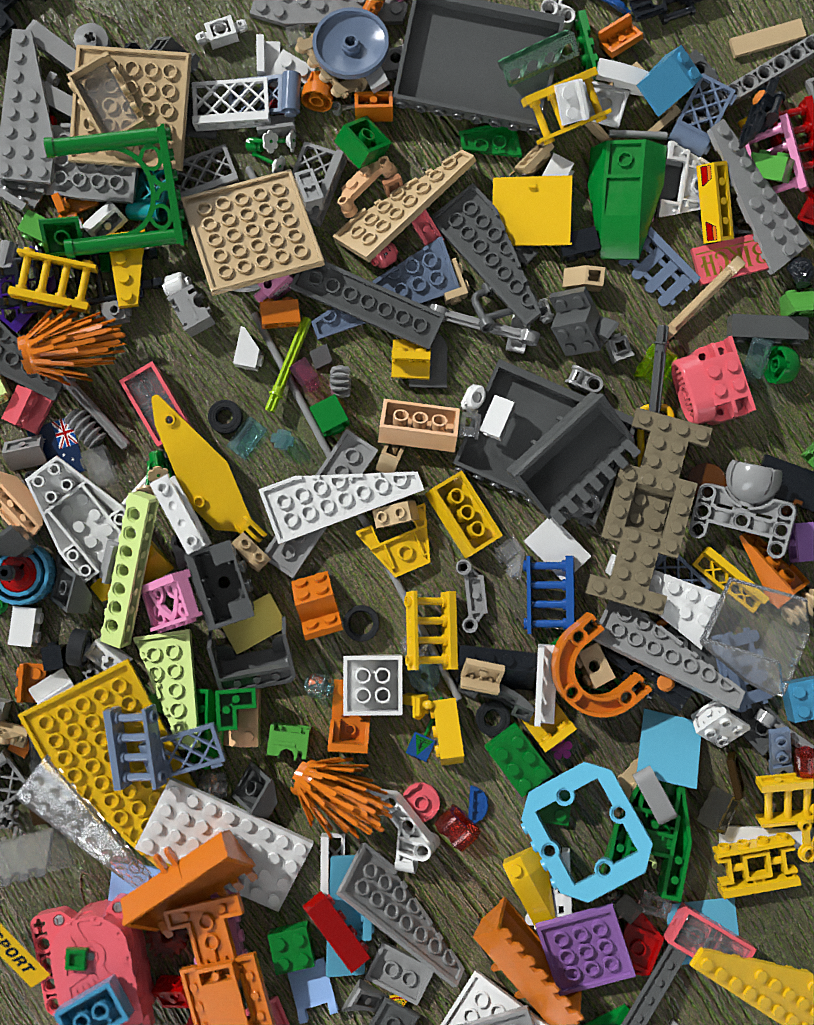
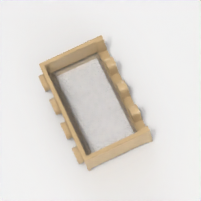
[67,51,150,134]

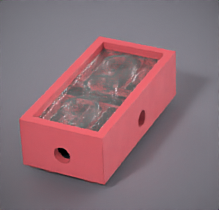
[119,361,195,449]
[663,902,757,958]

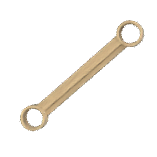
[667,256,746,342]

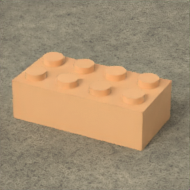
[378,399,460,452]

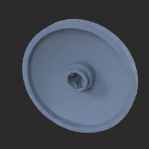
[312,7,389,80]

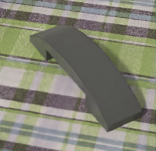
[457,684,535,723]

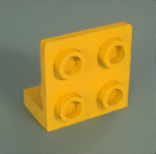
[521,701,577,753]

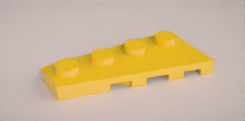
[107,229,146,309]

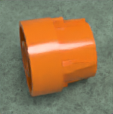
[301,71,334,112]

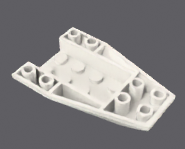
[25,455,136,583]

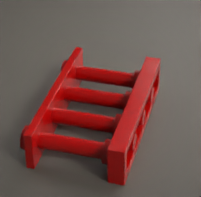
[767,95,814,184]

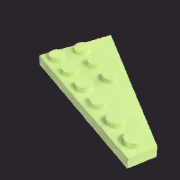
[133,629,201,750]

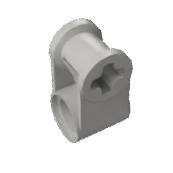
[565,365,603,394]

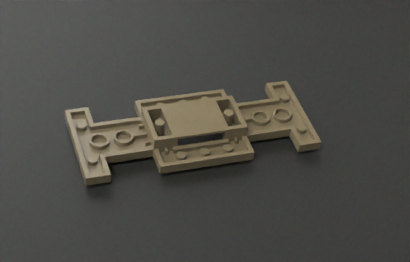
[585,407,712,615]

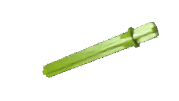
[265,316,312,413]

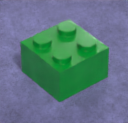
[334,116,392,169]
[268,920,316,975]

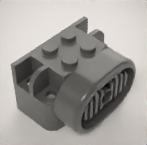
[184,540,255,631]

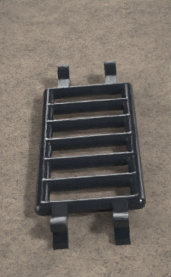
[0,247,163,314]

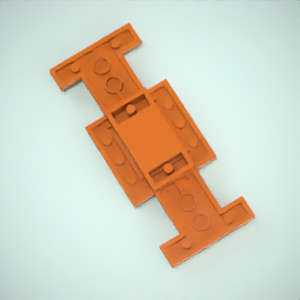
[163,892,276,1025]

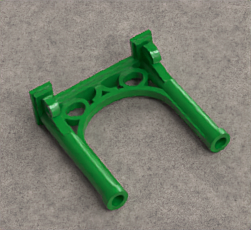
[43,124,189,259]

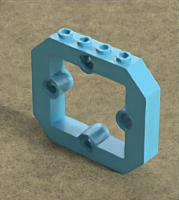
[521,761,653,903]

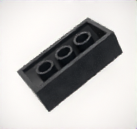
[455,644,538,691]

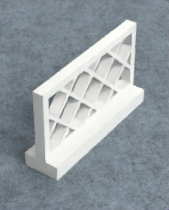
[192,77,271,131]

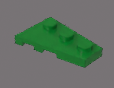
[459,125,522,158]

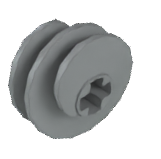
[74,23,110,47]

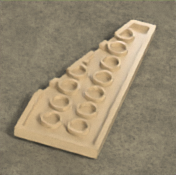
[332,150,476,262]

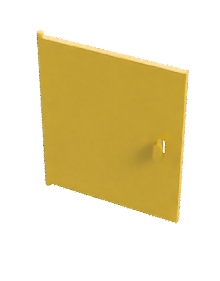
[493,175,573,246]

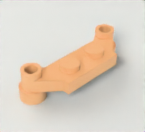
[338,156,398,218]

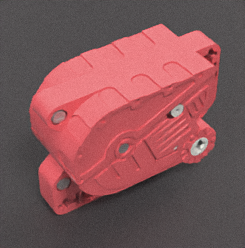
[30,893,156,1025]

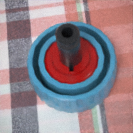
[0,544,57,606]

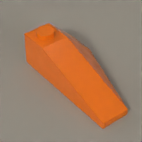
[739,532,810,607]

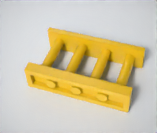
[521,66,612,145]
[8,247,99,314]
[404,591,458,670]
[756,771,814,828]

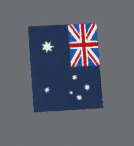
[26,418,86,472]

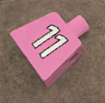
[253,274,294,303]

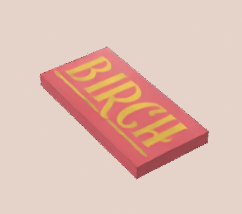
[690,234,769,286]

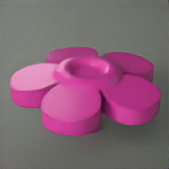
[551,739,573,760]

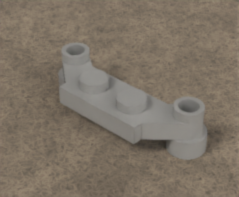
[456,559,488,633]

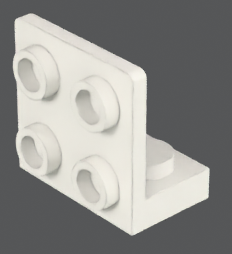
[691,700,751,748]

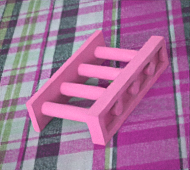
[744,113,810,194]

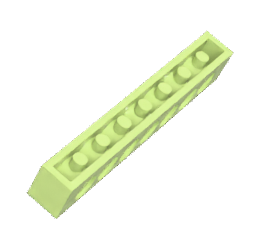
[100,491,159,649]

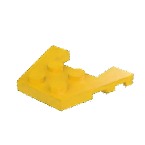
[356,503,431,578]

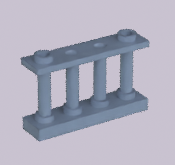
[103,704,167,791]

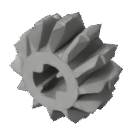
[330,365,352,398]

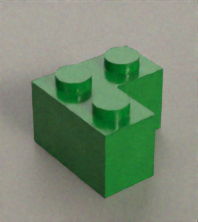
[215,688,257,731]

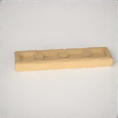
[728,18,807,59]

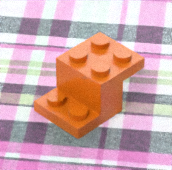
[291,571,343,641]

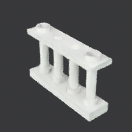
[149,474,212,554]

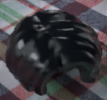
[787,256,814,290]

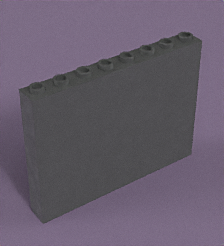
[393,0,565,135]
[452,359,636,528]

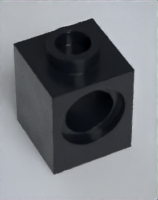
[41,641,69,671]

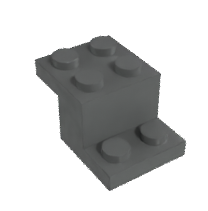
[549,286,602,356]

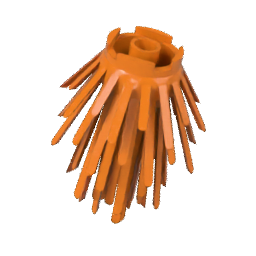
[17,304,127,386]
[290,757,393,840]

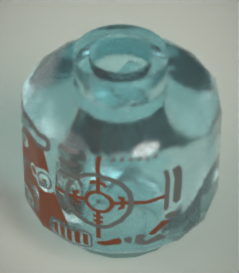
[304,673,334,700]

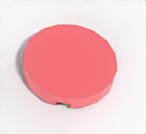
[403,782,440,822]

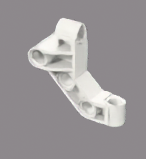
[366,788,440,874]

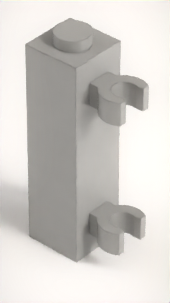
[42,71,73,121]

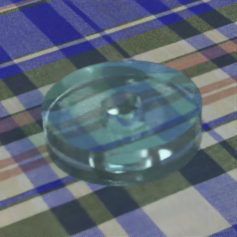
[409,664,440,692]

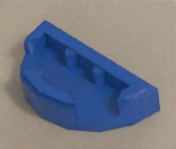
[468,785,489,825]

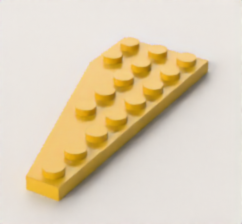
[689,947,814,1025]

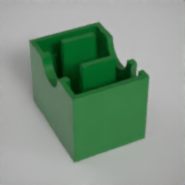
[309,394,350,438]

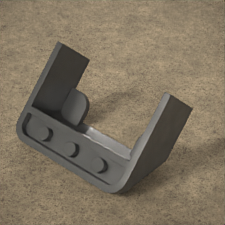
[207,616,296,690]

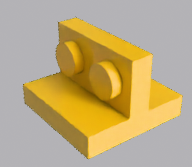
[391,339,431,380]

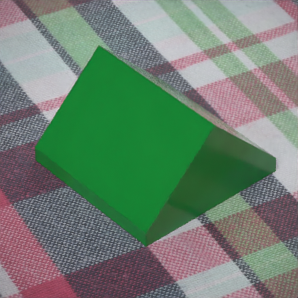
[38,216,84,256]

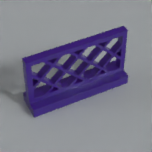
[0,245,57,334]

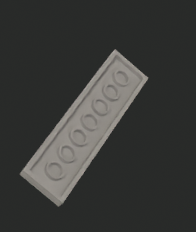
[264,429,379,578]

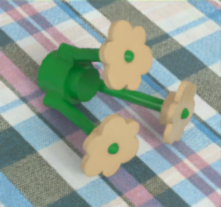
[136,450,173,495]

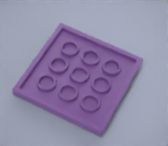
[535,903,636,996]

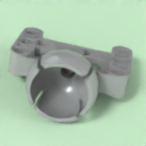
[689,460,797,559]

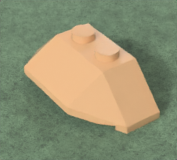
[0,471,43,538]

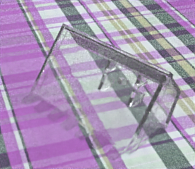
[0,826,74,888]

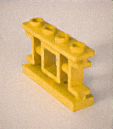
[712,832,801,899]

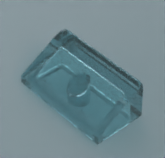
[743,337,774,379]
[227,416,267,460]

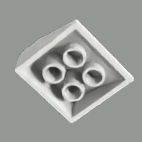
[343,654,402,716]

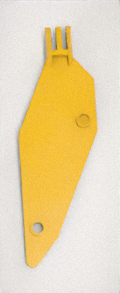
[151,395,268,545]

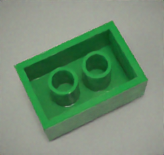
[484,722,553,797]

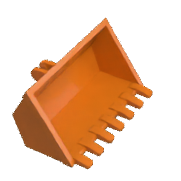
[120,830,258,938]

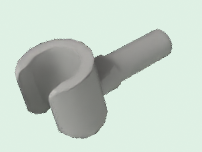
[332,101,355,116]

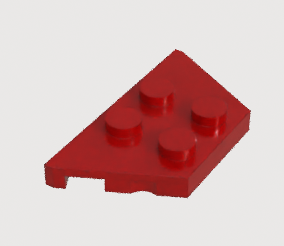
[622,904,665,976]

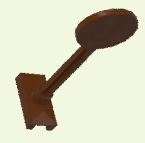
[687,463,803,520]

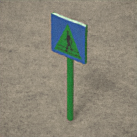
[405,697,443,762]

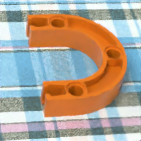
[550,612,652,718]

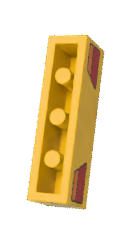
[696,161,734,244]

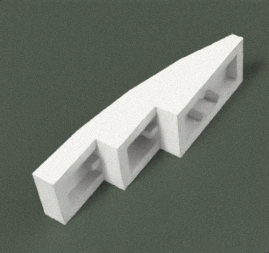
[596,58,648,96]

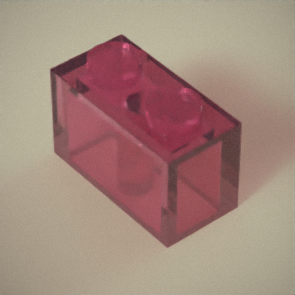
[289,357,321,393]

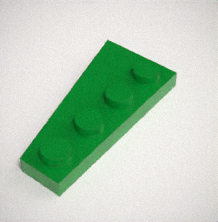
[573,10,599,82]

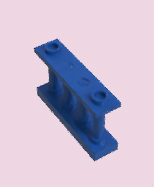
[523,556,575,634]

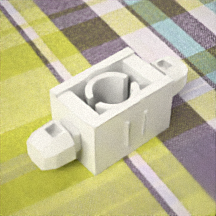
[195,15,248,49]

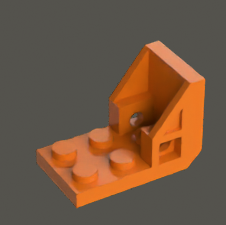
[327,679,371,754]

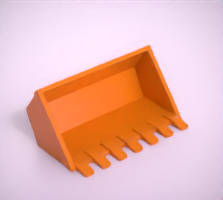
[473,897,584,1025]

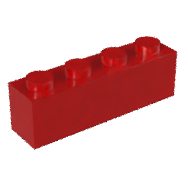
[302,891,370,974]

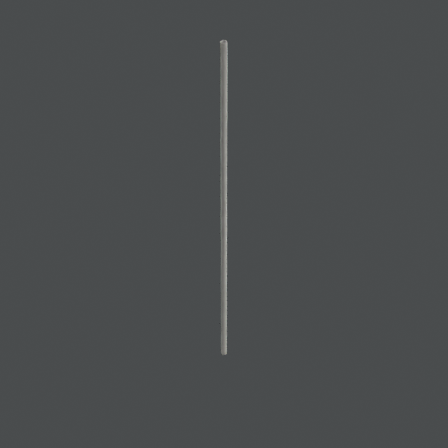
[251,311,462,701]

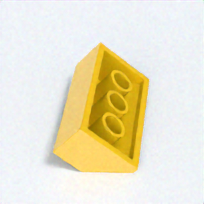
[425,471,503,559]

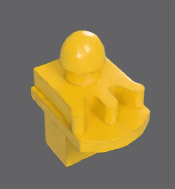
[402,693,434,720]

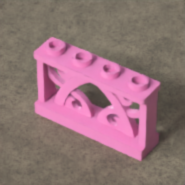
[141,569,203,634]

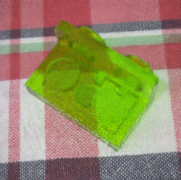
[634,344,678,385]

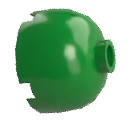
[763,346,801,384]

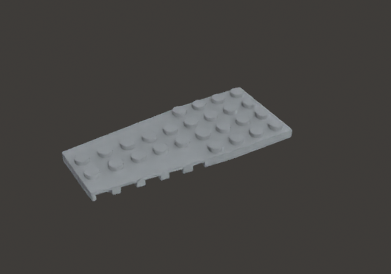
[0,123,139,204]

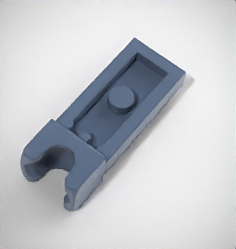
[768,726,793,775]

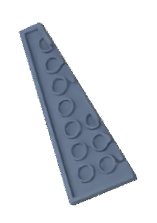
[311,236,460,340]

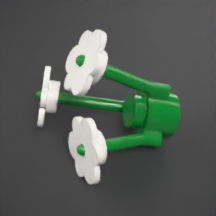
[246,129,296,173]

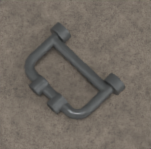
[471,283,548,333]

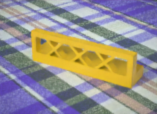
[691,547,771,614]

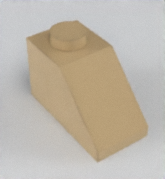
[375,443,406,473]

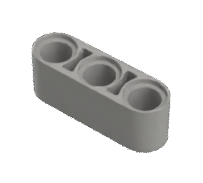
[632,766,678,826]

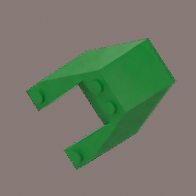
[601,781,692,902]

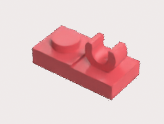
[411,209,444,246]

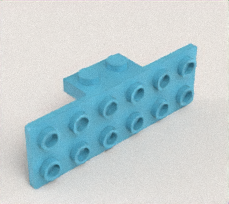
[326,855,374,977]

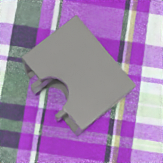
[167,284,216,337]

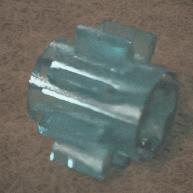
[270,429,295,451]

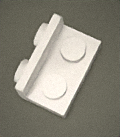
[554,79,591,125]

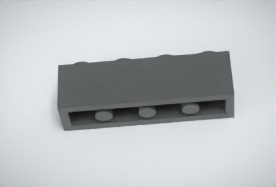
[727,314,809,346]

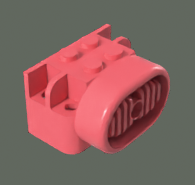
[671,336,756,425]

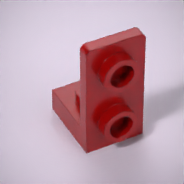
[797,186,814,225]

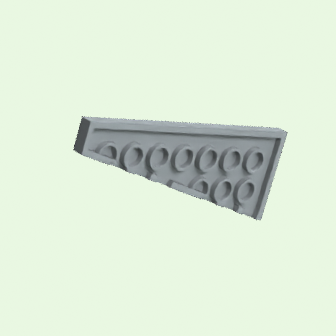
[593,600,745,711]

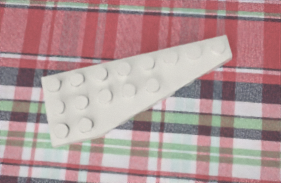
[259,472,424,544]

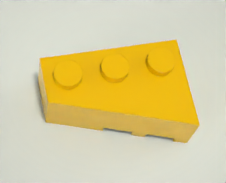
[430,698,464,766]

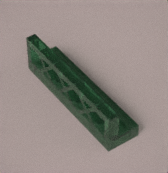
[497,29,580,87]

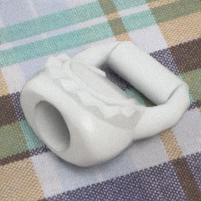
[461,384,486,410]

